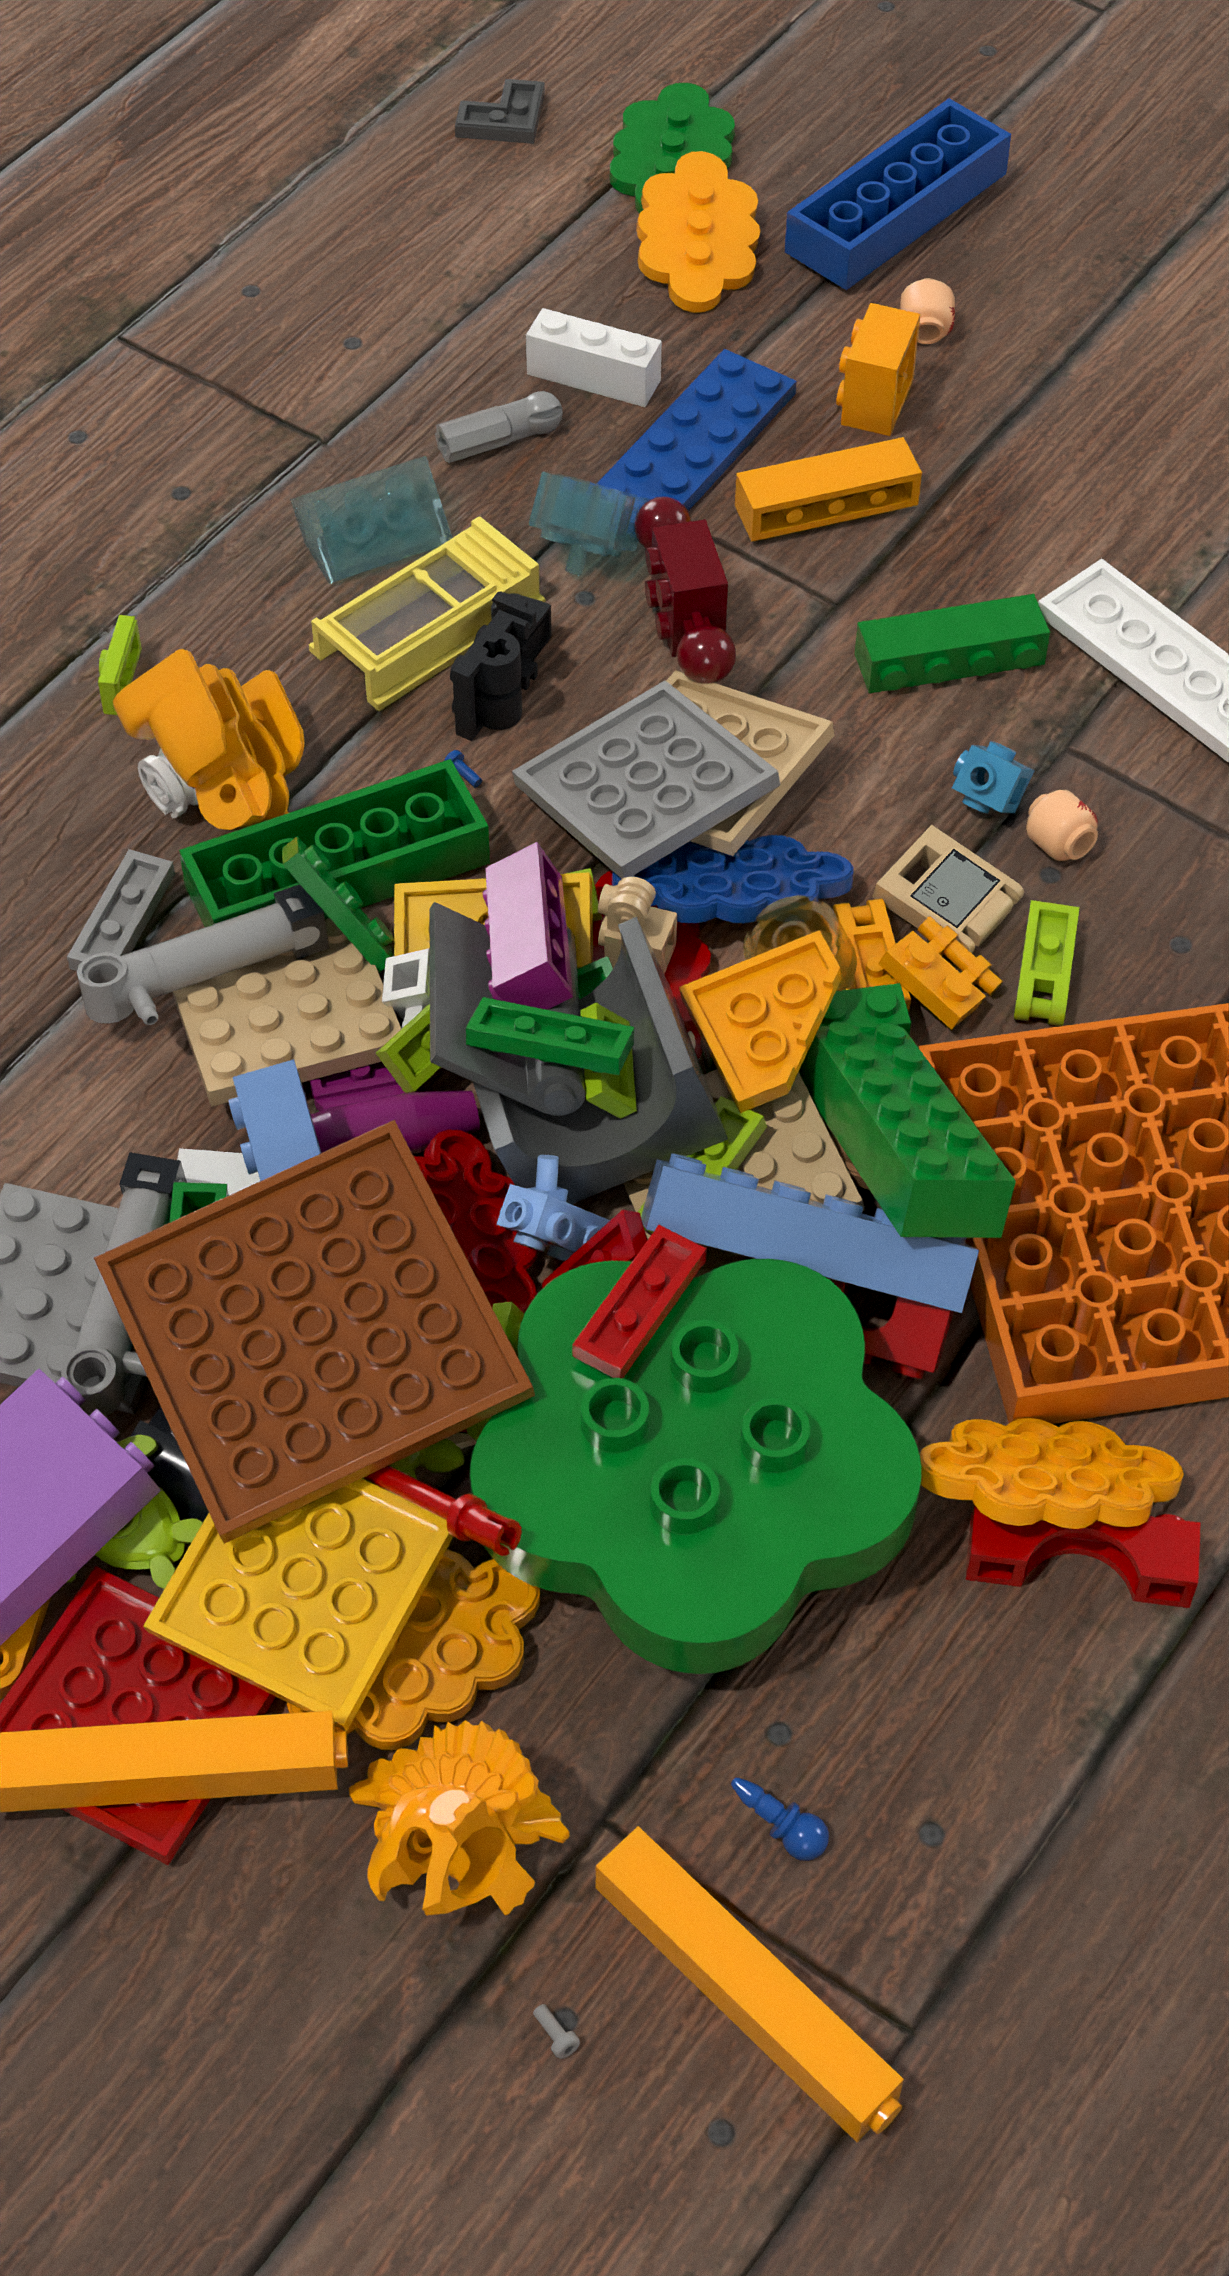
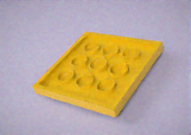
[144,1478,453,1732]

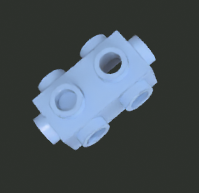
[496,1155,610,1261]

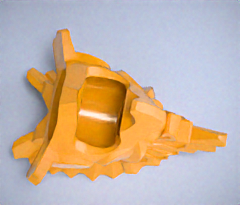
[349,1720,570,1916]

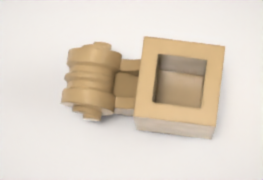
[598,877,677,974]

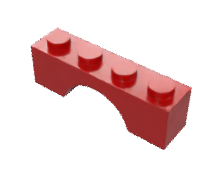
[965,1505,1201,1608]

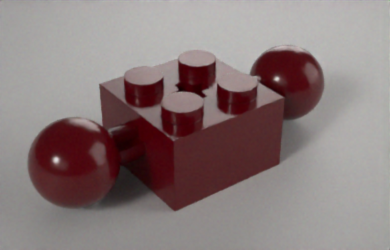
[634,496,736,683]

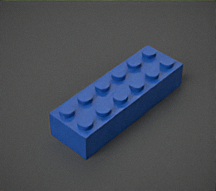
[785,98,1011,290]

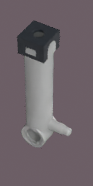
[77,884,329,1025]
[61,1152,187,1416]

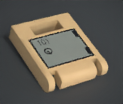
[872,825,1024,953]

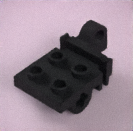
[450,591,552,741]

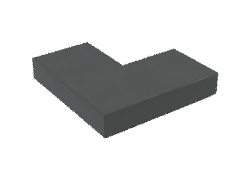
[455,79,545,144]

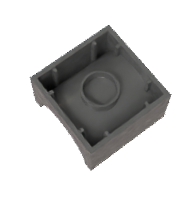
[473,917,728,1204]

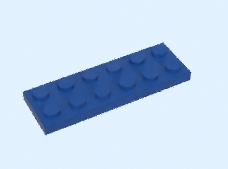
[583,349,797,536]

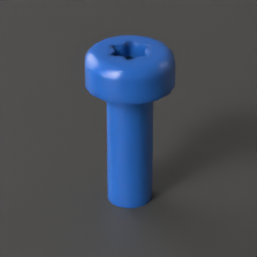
[444,750,482,788]

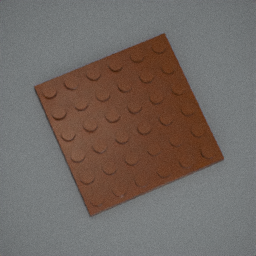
[94,1120,535,1544]

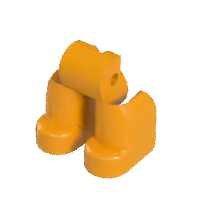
[113,649,305,831]

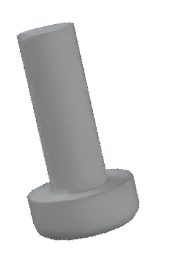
[533,2004,580,2059]

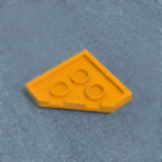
[679,930,842,1113]

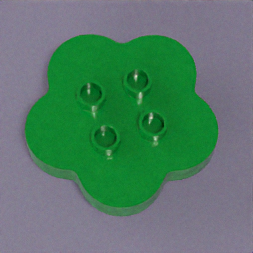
[470,1259,922,1674]

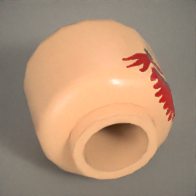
[900,278,955,344]
[1026,790,1098,861]

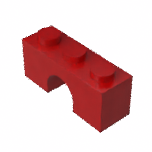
[826,1277,954,1379]

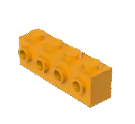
[735,437,922,542]

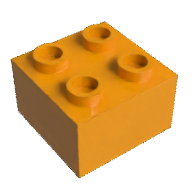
[836,303,920,436]

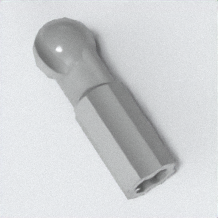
[435,391,563,463]

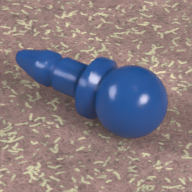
[731,1778,829,1861]

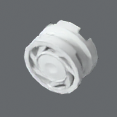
[138,748,198,819]

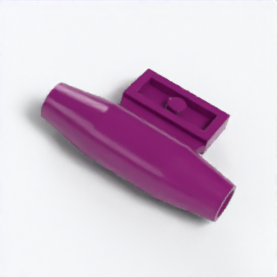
[309,1061,480,1154]

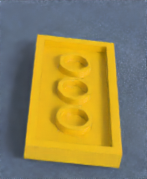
[394,872,593,968]

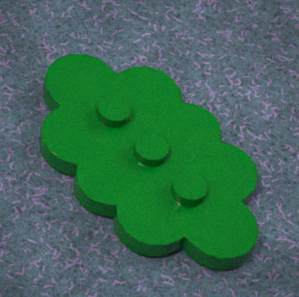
[610,83,735,214]

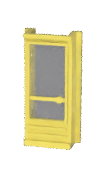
[309,516,546,711]

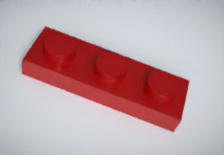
[572,1225,707,1378]

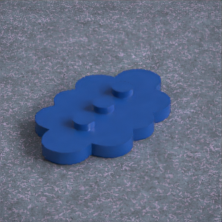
[612,835,854,923]

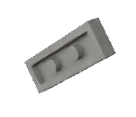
[67,849,175,971]

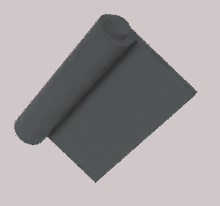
[429,902,585,1116]

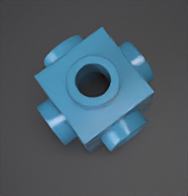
[952,741,1035,814]

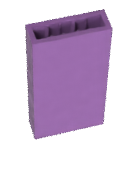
[0,1368,161,1646]

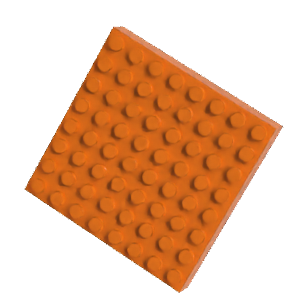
[919,1003,1229,1424]

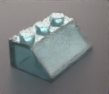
[290,456,452,583]

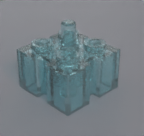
[528,471,649,575]

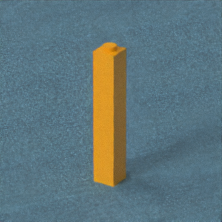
[0,1711,348,1812]
[595,1826,904,2142]

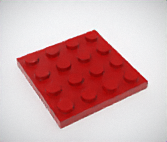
[0,1566,276,1865]

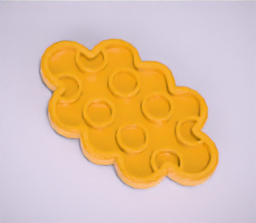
[636,151,760,313]
[919,1418,1184,1529]
[287,1549,540,1750]

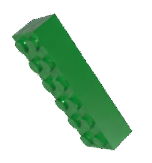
[179,759,490,927]
[799,1022,1016,1238]

